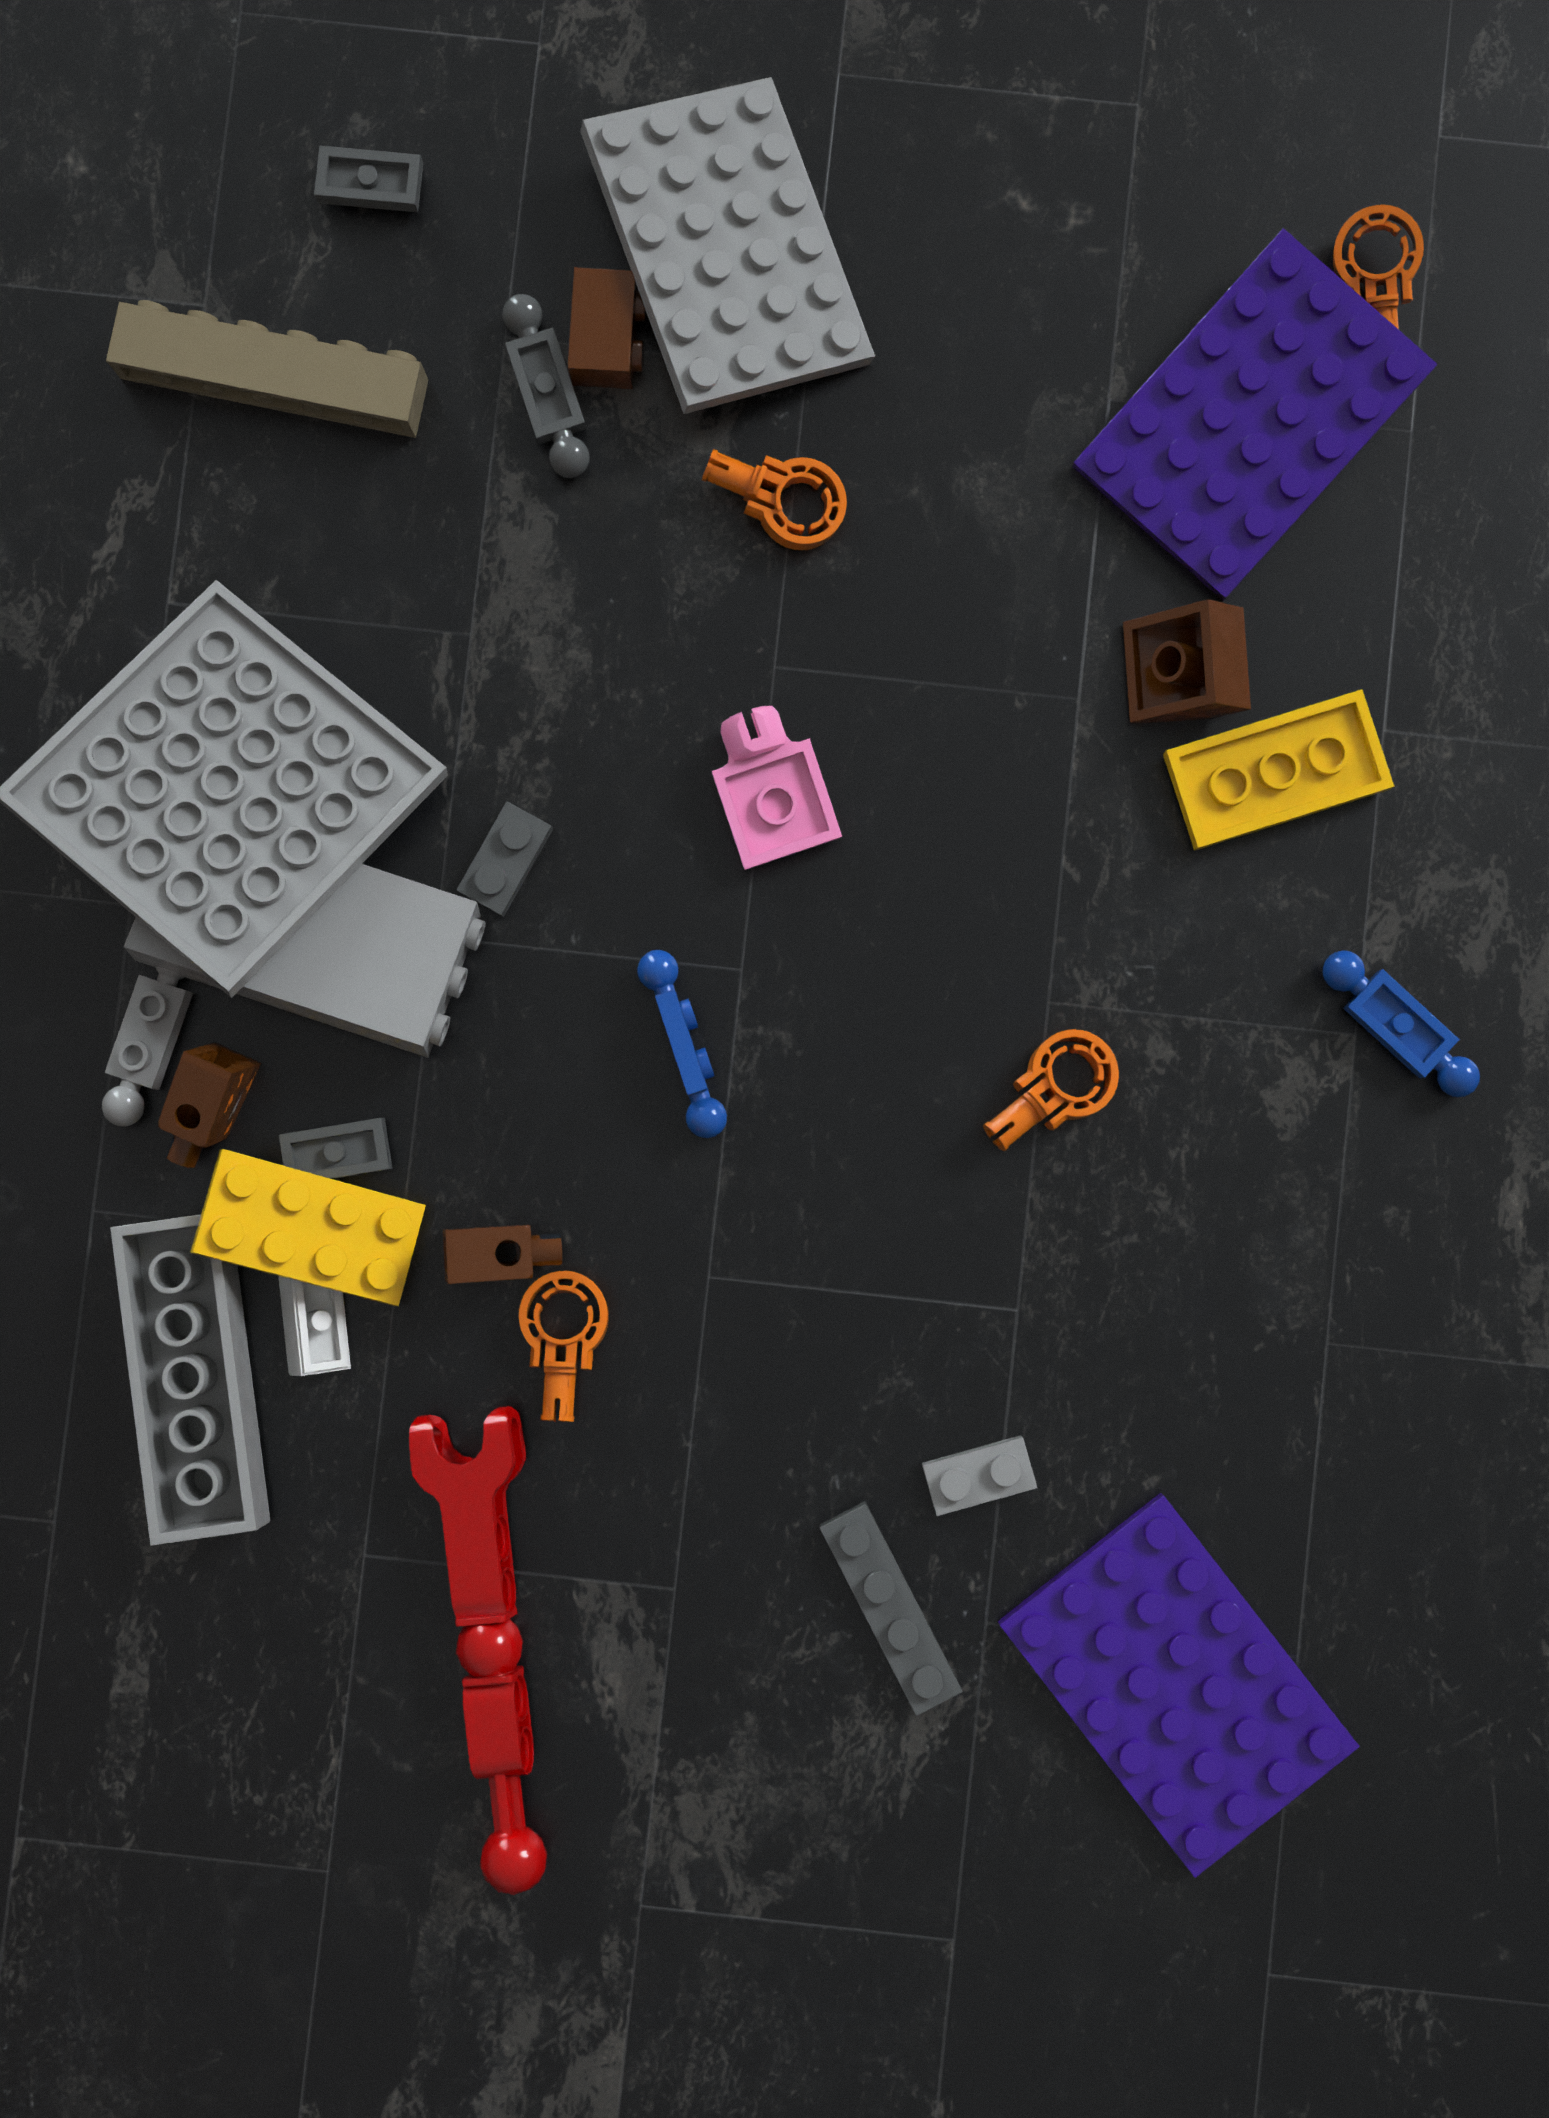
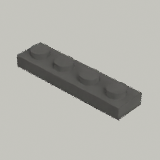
[819,1501,963,1716]

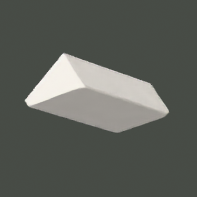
[279,1276,351,1376]

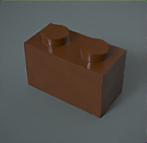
[568,267,647,389]

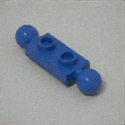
[637,950,727,1138]
[1322,950,1480,1097]

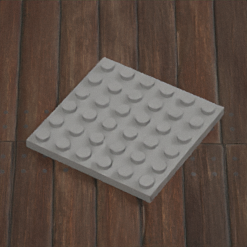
[0,580,448,998]

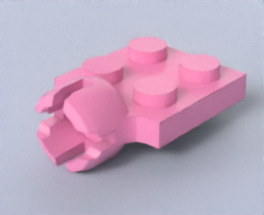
[712,706,842,870]

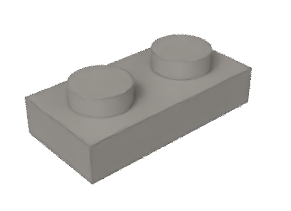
[922,1435,1037,1516]

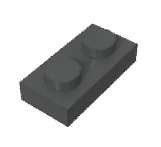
[314,145,423,213]
[457,801,553,917]
[279,1118,393,1179]

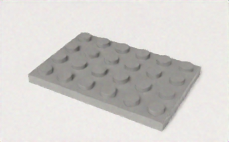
[580,77,875,414]

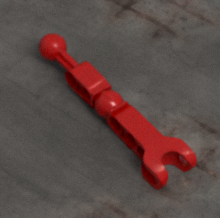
[409,1406,547,1895]

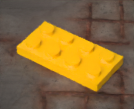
[1163,689,1395,851]
[190,1149,426,1306]

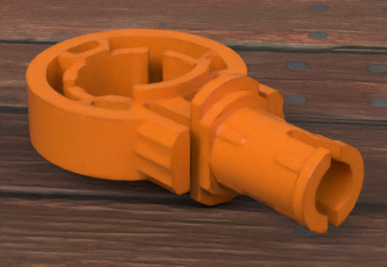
[1333,205,1424,330]
[701,449,847,550]
[983,1029,1119,1151]
[519,1271,609,1422]

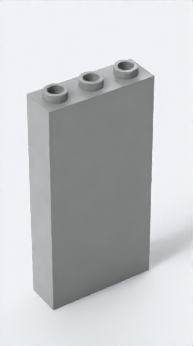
[124,864,486,1058]

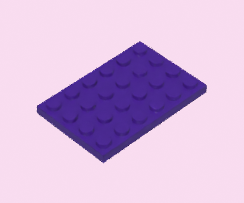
[1073,228,1437,601]
[998,1493,1360,1878]

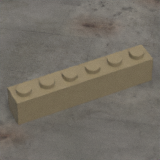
[106,300,428,438]

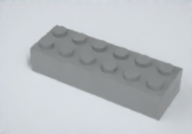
[110,1214,271,1546]

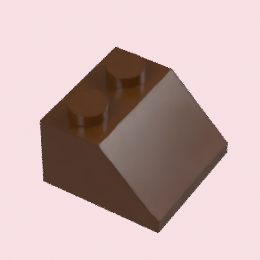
[1123,599,1251,723]

